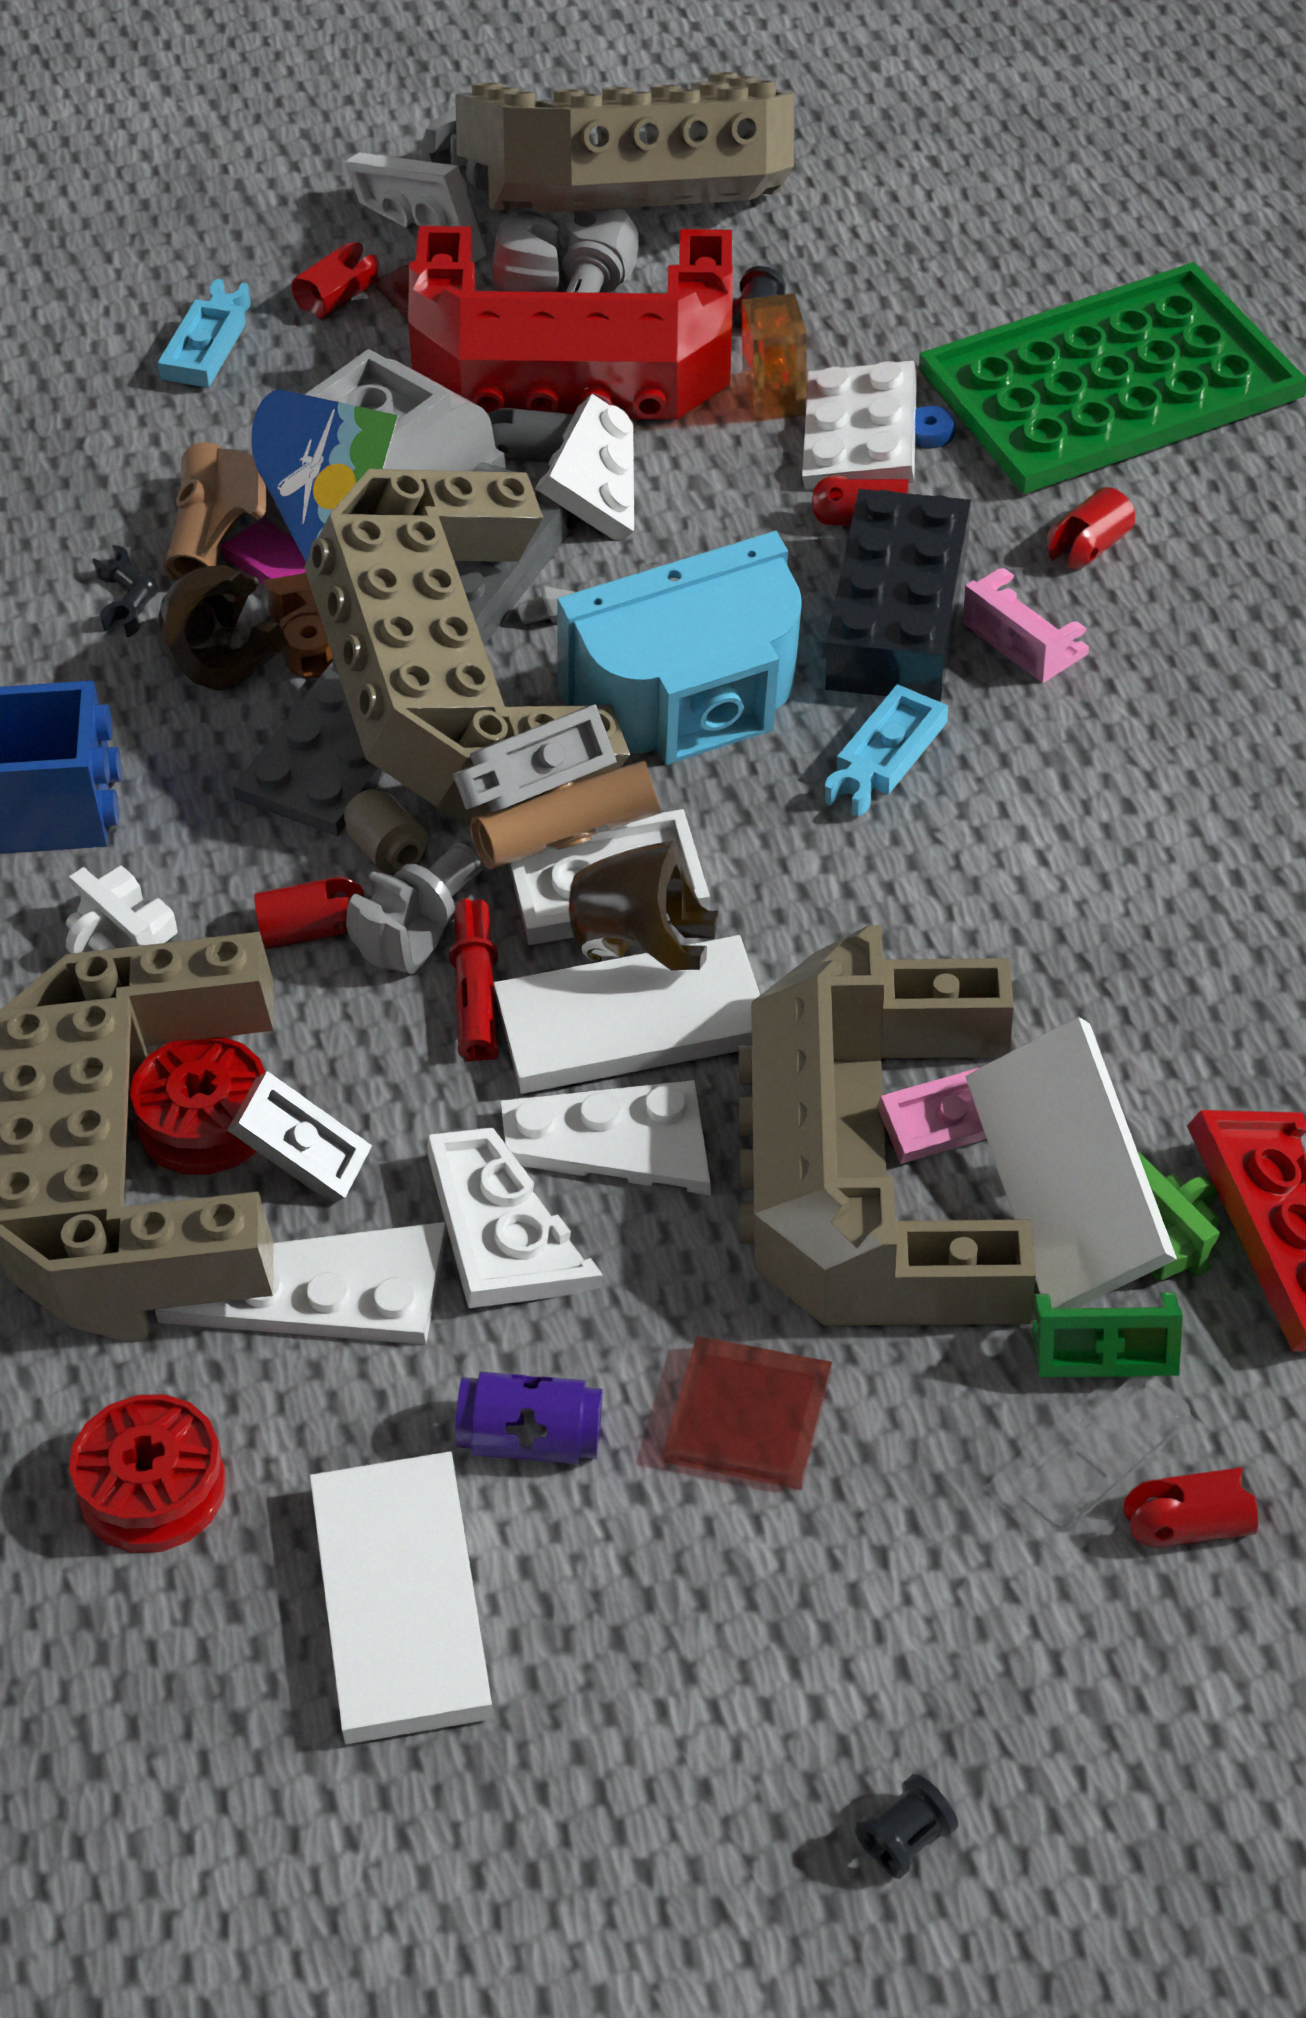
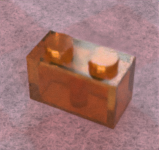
[742,293,807,422]

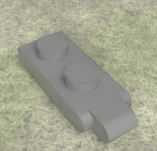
[452,704,617,812]

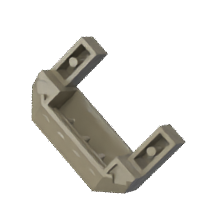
[455,72,794,212]
[304,469,630,826]
[739,925,1036,1326]
[0,932,274,1342]

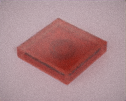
[663,1336,832,1490]

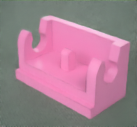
[963,568,1089,683]

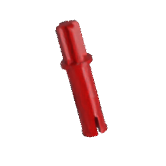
[449,898,499,1062]

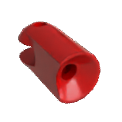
[291,242,380,320]
[812,475,908,528]
[1046,487,1135,570]
[254,876,364,949]
[1123,1467,1258,1548]

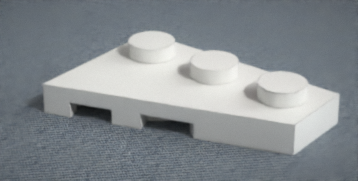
[345,152,487,263]

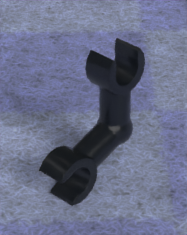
[93,545,158,638]

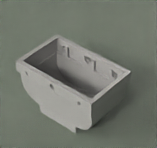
[255,349,506,537]

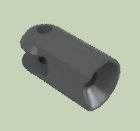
[488,408,574,462]

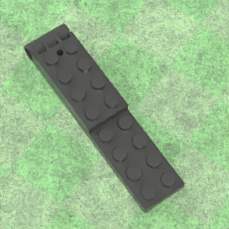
[233,462,581,836]

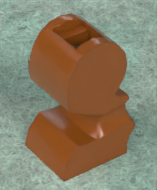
[264,573,334,678]

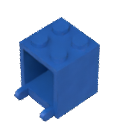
[0,680,122,854]

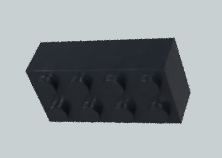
[825,489,971,702]

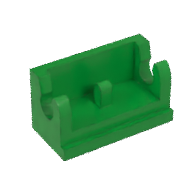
[1032,1292,1183,1377]

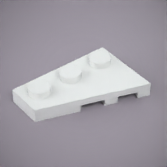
[535,394,634,540]
[501,1080,711,1195]
[427,1128,603,1308]

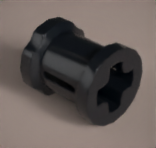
[732,266,786,333]
[855,1774,958,1879]

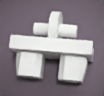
[66,865,178,954]

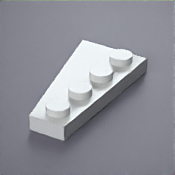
[155,1222,447,1345]

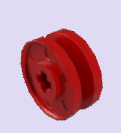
[130,1037,265,1175]
[69,1394,226,1553]

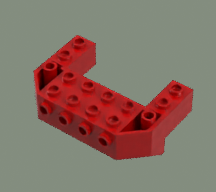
[408,226,733,420]

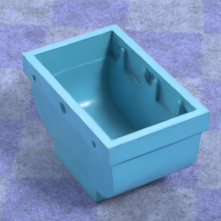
[557,531,802,765]

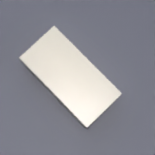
[494,935,760,1094]
[965,1016,1177,1308]
[310,1451,494,1745]

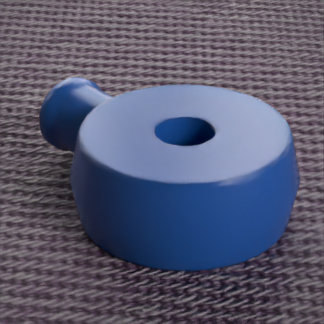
[915,406,956,449]

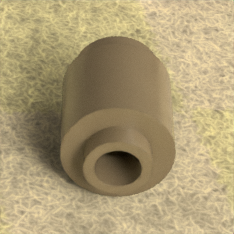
[344,789,428,874]

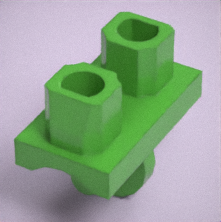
[1138,1152,1220,1281]

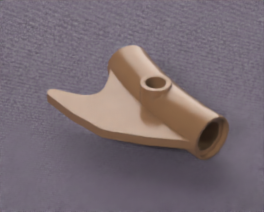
[164,442,266,581]
[470,760,662,870]

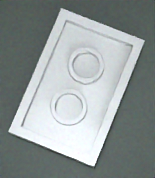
[802,360,917,489]
[508,809,710,946]

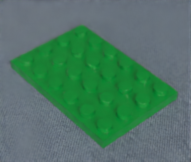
[919,262,1306,494]

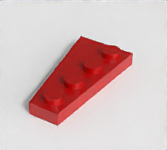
[1187,1110,1306,1352]

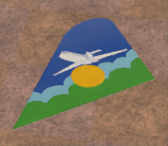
[251,389,398,562]

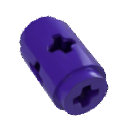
[455,1371,603,1464]

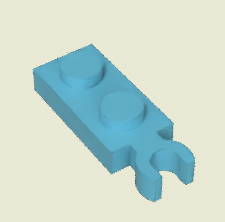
[157,279,251,388]
[825,684,948,817]

